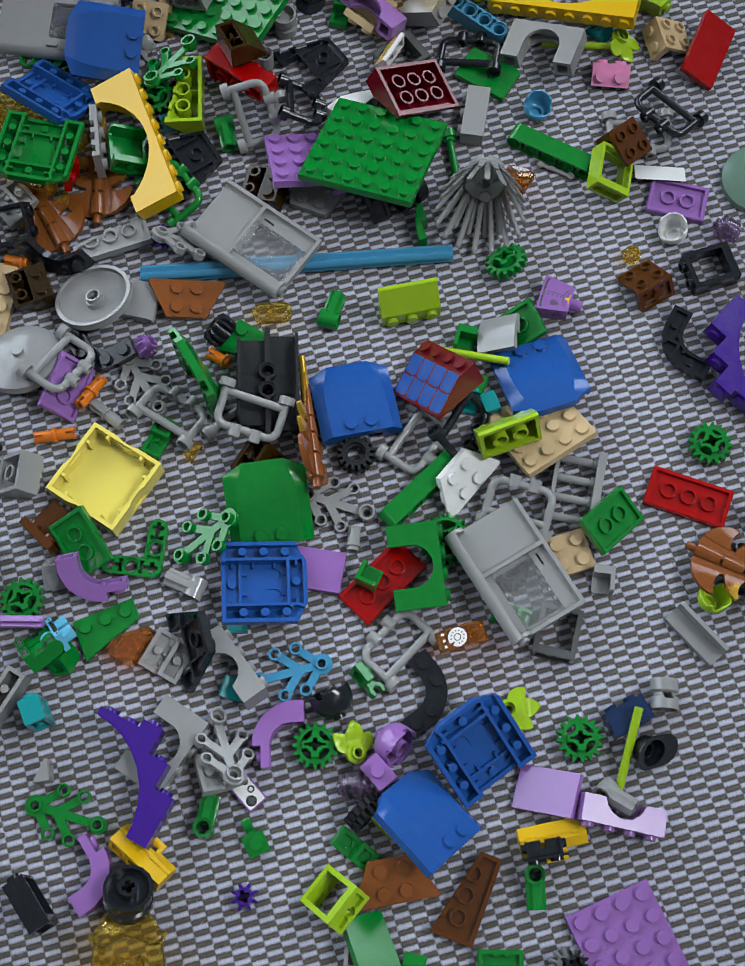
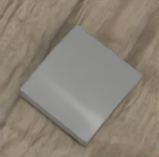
[0,180,39,231]
[120,279,159,322]
[477,313,520,354]
[137,627,189,685]
[193,745,248,797]

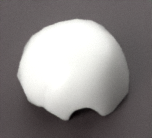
[658,212,688,244]

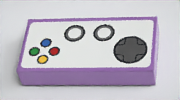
[231,774,267,813]

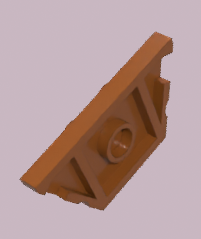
[149,278,225,321]
[359,854,441,911]

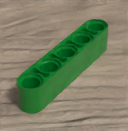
[506,123,591,180]
[378,450,453,526]

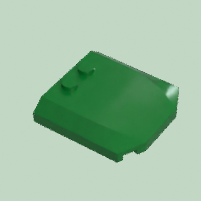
[0,110,85,186]
[168,327,226,420]
[222,458,315,542]

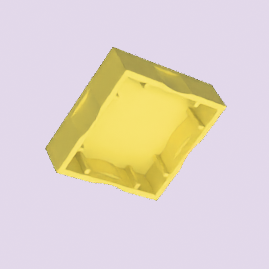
[46,422,165,537]

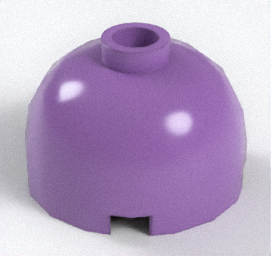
[374,722,417,768]

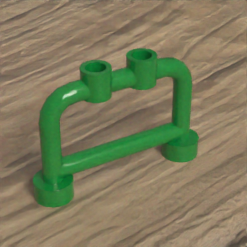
[133,159,203,227]

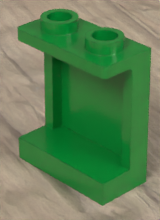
[106,123,148,177]

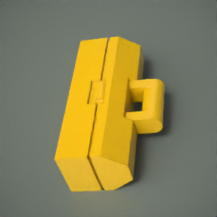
[515,819,588,864]
[108,823,176,892]

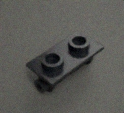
[520,836,569,866]

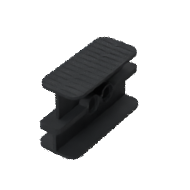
[236,327,299,435]

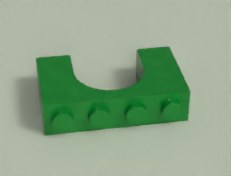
[385,520,452,612]

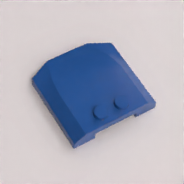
[64,0,146,81]
[0,58,96,124]
[489,335,591,416]
[309,361,403,446]
[221,541,308,625]
[424,693,537,809]
[373,770,483,878]

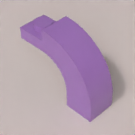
[55,551,129,602]
[252,700,305,771]
[68,833,114,918]

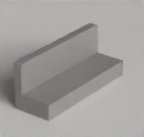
[664,601,730,667]

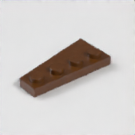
[429,852,503,949]

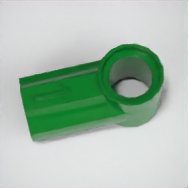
[213,114,238,153]
[317,290,346,331]
[192,795,221,840]
[523,864,547,910]

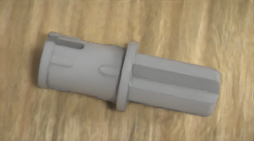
[89,398,126,431]

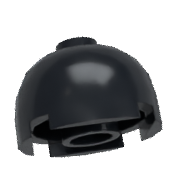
[308,681,353,721]

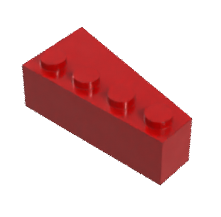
[204,43,279,104]

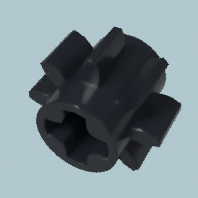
[560,950,589,966]

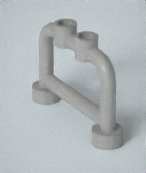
[219,79,283,155]
[601,108,674,159]
[16,323,95,393]
[214,375,296,444]
[124,384,207,452]
[374,404,448,474]
[474,473,556,541]
[361,611,445,694]

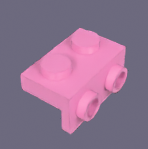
[590,59,631,89]

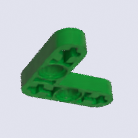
[102,519,169,580]

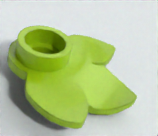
[610,28,640,63]
[502,687,541,730]
[333,720,373,765]

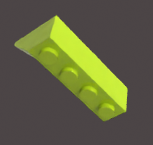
[164,56,205,134]

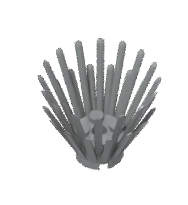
[434,155,526,253]

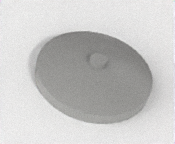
[55,265,133,331]
[0,326,62,394]

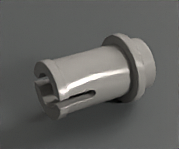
[345,525,361,553]

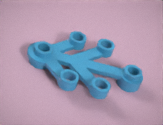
[256,642,333,702]

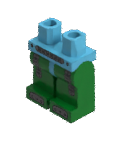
[13,615,77,674]

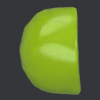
[697,583,732,614]

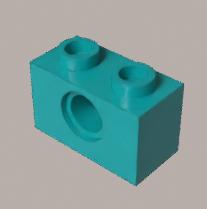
[17,692,56,733]

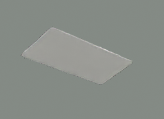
[634,165,686,181]

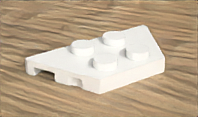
[436,448,501,518]

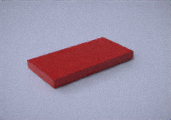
[680,10,736,91]
[642,465,734,528]
[338,547,427,626]

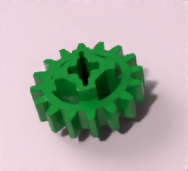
[140,78,174,116]
[484,243,528,281]
[687,422,733,467]
[0,577,47,616]
[555,714,604,764]
[292,721,338,770]

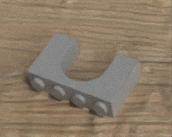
[399,0,456,26]
[499,18,587,77]
[114,694,211,792]

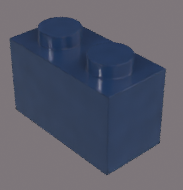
[601,693,655,741]

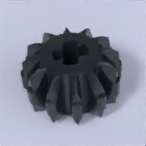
[204,313,236,348]

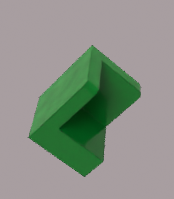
[453,323,478,351]
[355,559,383,593]
[46,641,81,677]

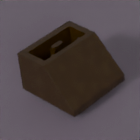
[215,19,267,68]
[242,164,289,213]
[5,262,56,311]
[230,441,287,470]

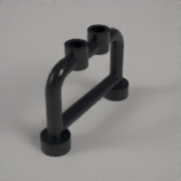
[436,31,502,78]
[277,72,327,127]
[634,77,709,138]
[427,391,489,458]

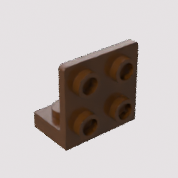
[595,116,652,167]
[617,260,675,313]
[19,500,68,557]

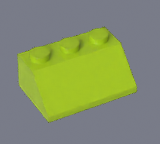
[377,277,441,327]
[473,409,542,460]

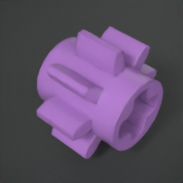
[133,334,158,359]

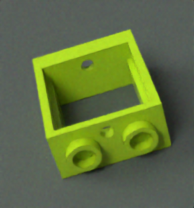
[586,141,634,204]
[300,864,370,935]

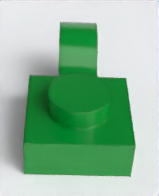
[349,661,385,700]
[241,817,271,859]

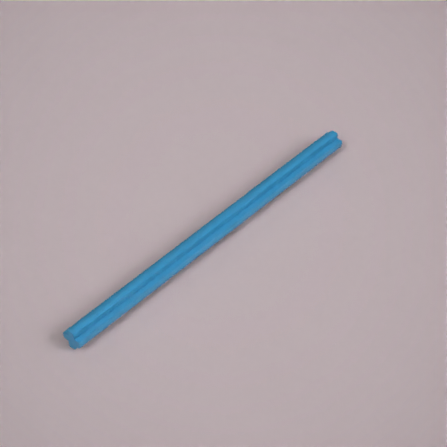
[140,244,453,282]

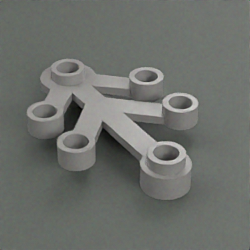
[151,222,218,261]
[115,356,172,416]
[308,477,375,534]
[193,708,255,787]

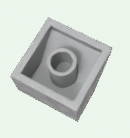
[0,449,44,499]

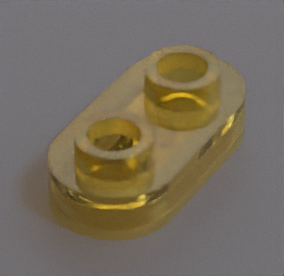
[252,302,292,324]

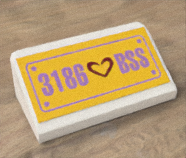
[374,32,404,67]

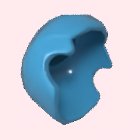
[523,90,552,121]

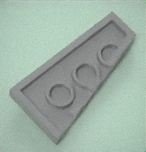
[89,104,109,179]
[73,213,153,261]

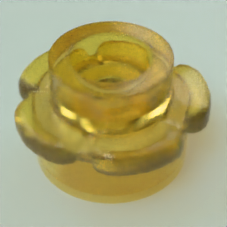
[622,245,641,264]

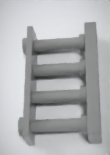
[541,452,608,536]

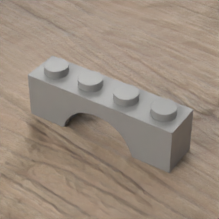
[210,624,270,711]

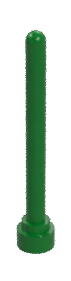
[442,128,466,214]

